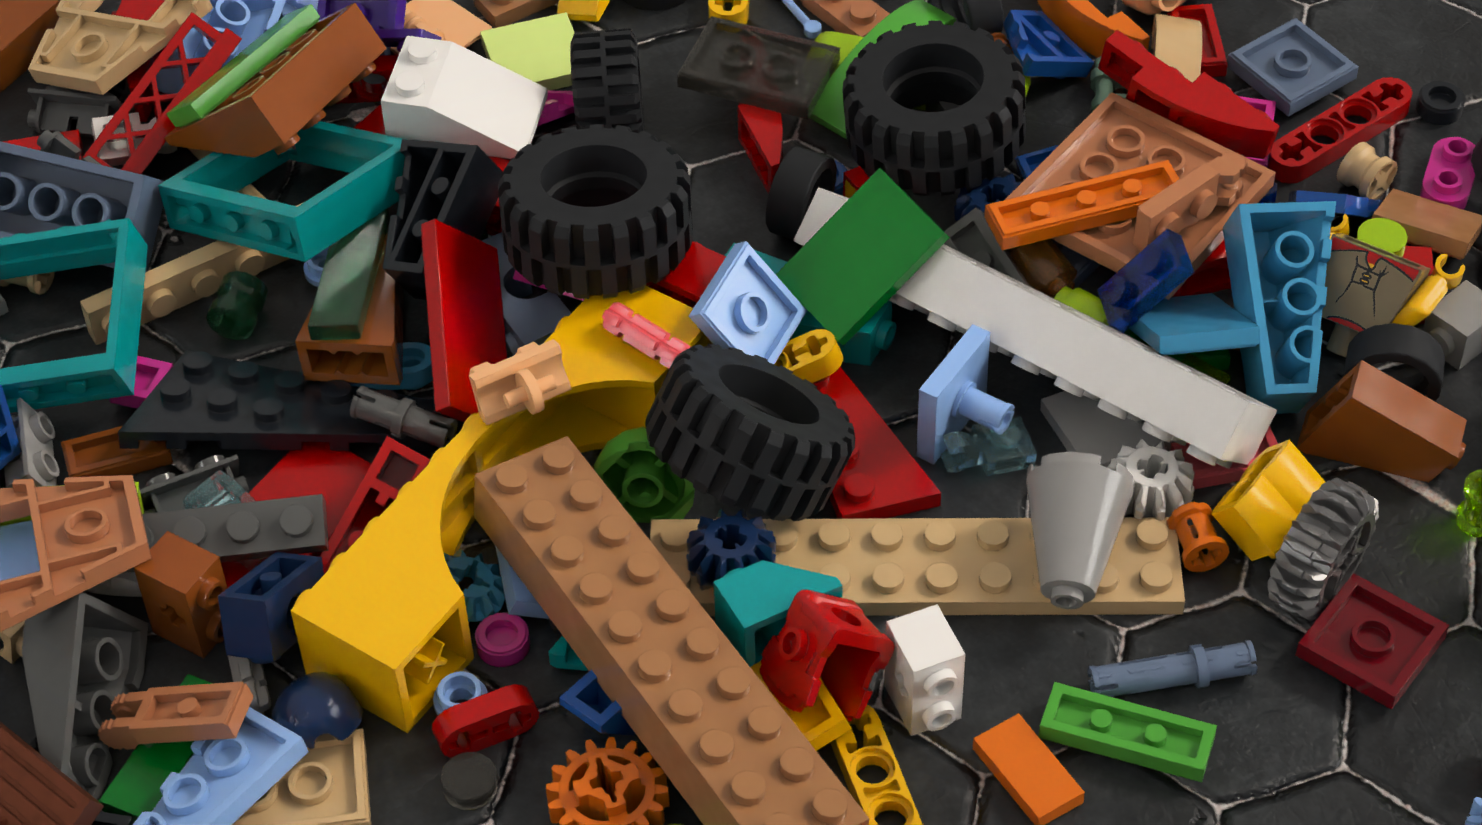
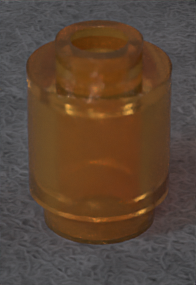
[1008,239,1077,298]

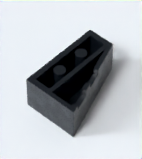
[383,139,503,300]

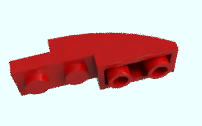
[1098,29,1280,159]

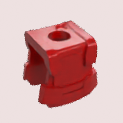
[759,589,895,722]

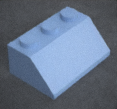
[156,0,286,94]

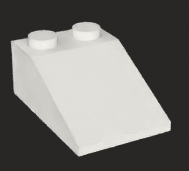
[381,36,548,159]

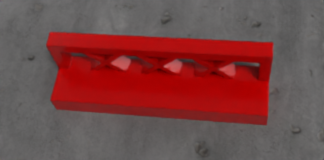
[81,12,242,174]

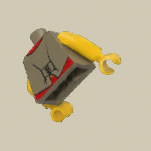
[1322,214,1465,357]

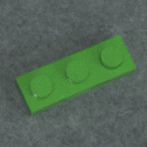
[1039,682,1217,783]

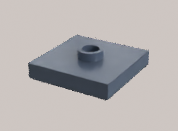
[1227,18,1359,117]

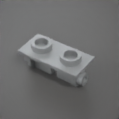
[4,398,60,488]

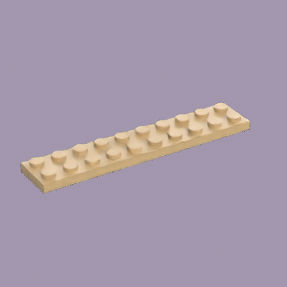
[650,517,1185,616]

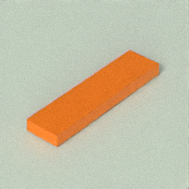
[984,160,1179,251]

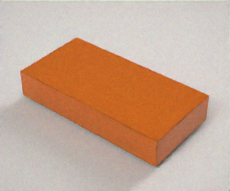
[973,713,1085,825]

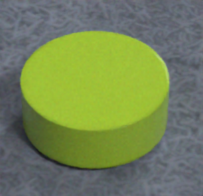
[1356,218,1408,257]

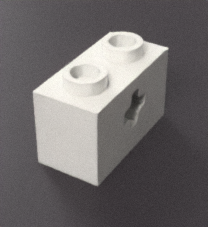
[884,604,965,736]

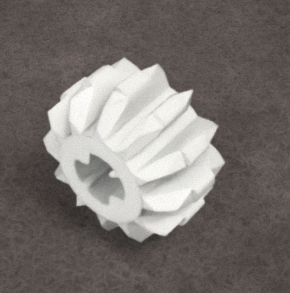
[1108,438,1195,521]

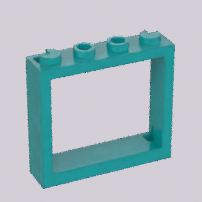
[158,121,408,262]
[0,218,148,413]

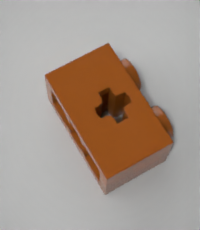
[133,531,227,659]

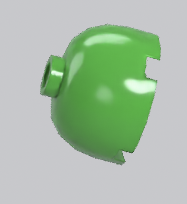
[594,427,695,523]

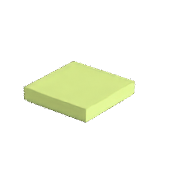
[480,12,575,90]

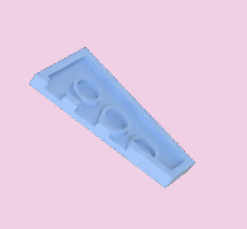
[133,707,308,825]

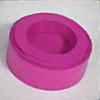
[475,612,530,667]

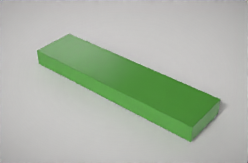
[166,4,320,128]

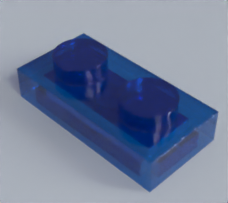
[1097,229,1194,333]

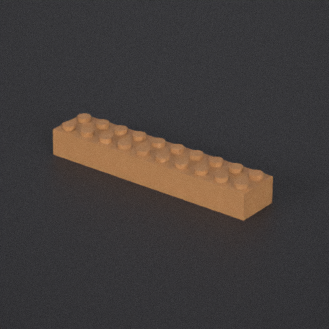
[474,436,870,825]

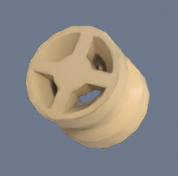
[1337,142,1398,200]

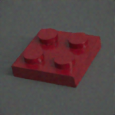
[1296,573,1449,710]

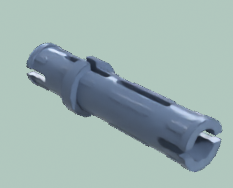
[1087,640,1257,697]

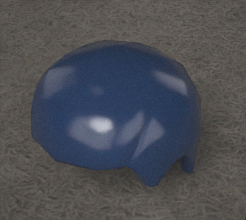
[272,672,363,749]

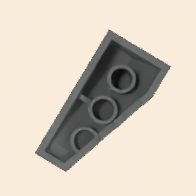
[22,592,148,801]

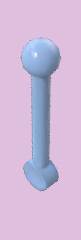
[781,0,822,39]

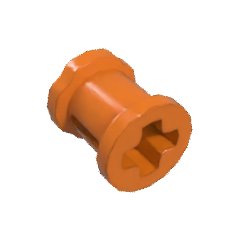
[1166,502,1229,572]

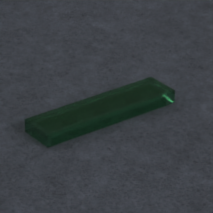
[308,208,390,340]

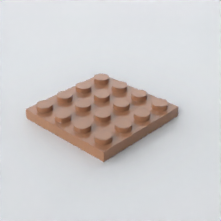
[1005,92,1276,300]

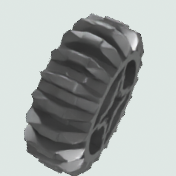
[1267,478,1379,621]

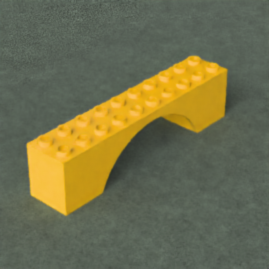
[290,286,714,733]

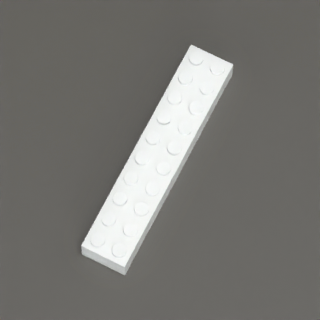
[793,187,1277,469]

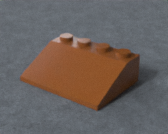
[164,3,387,158]

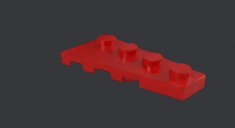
[792,363,941,519]

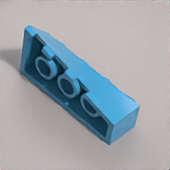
[1223,201,1336,414]

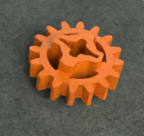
[546,736,670,825]

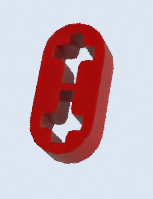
[432,684,539,758]

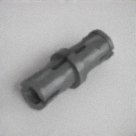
[350,386,458,448]

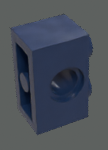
[218,552,324,664]

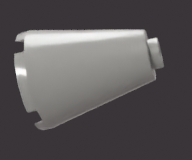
[1026,451,1133,609]

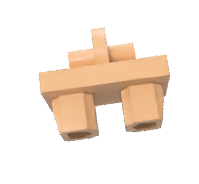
[468,339,571,425]

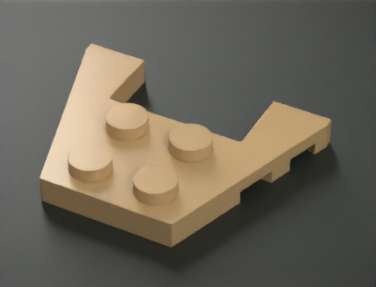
[28,0,213,95]

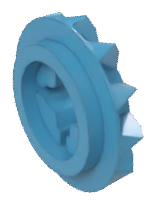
[444,548,505,622]

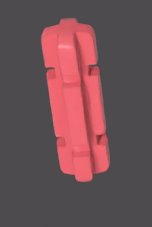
[602,302,691,369]

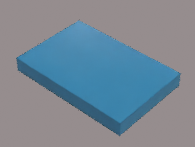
[1117,293,1260,356]

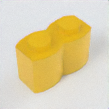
[1212,439,1325,561]

